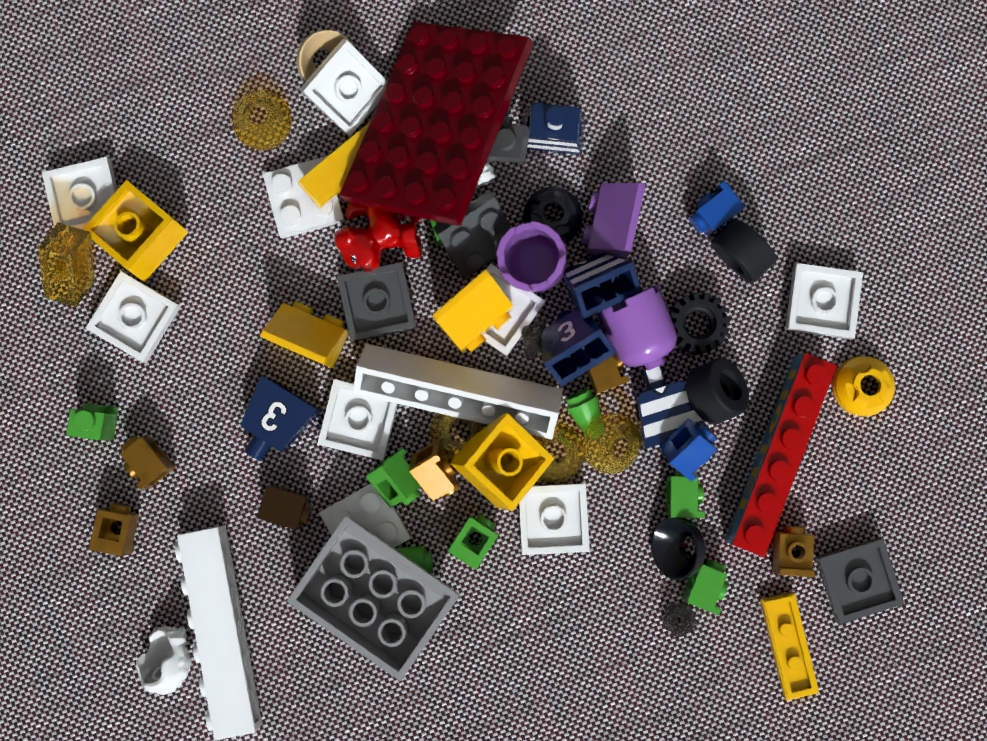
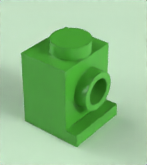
[66,403,119,440]
[365,448,421,508]
[666,469,705,518]
[447,514,499,570]
[682,558,728,615]

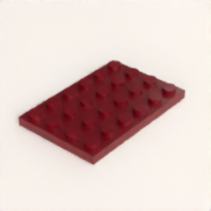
[339,22,533,226]

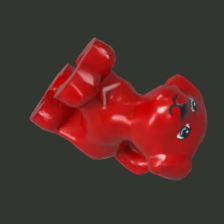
[334,203,422,272]

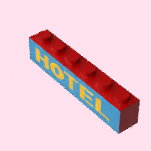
[724,353,837,558]

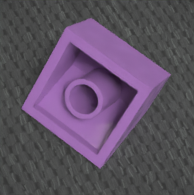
[581,183,646,259]

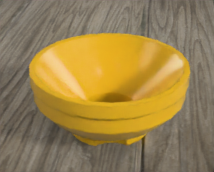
[832,356,895,417]

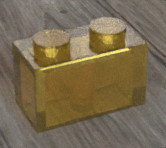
[38,222,95,307]

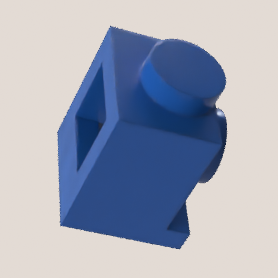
[689,181,745,237]
[660,418,718,482]

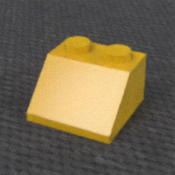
[81,180,189,282]
[432,270,513,353]
[260,301,349,369]
[450,413,555,511]

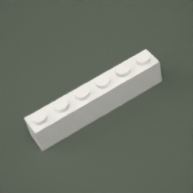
[353,344,563,440]
[175,525,262,741]

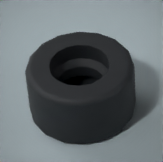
[711,219,776,283]
[686,358,749,424]

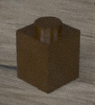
[257,484,314,530]

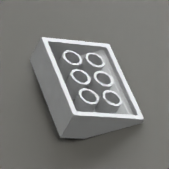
[286,515,460,682]

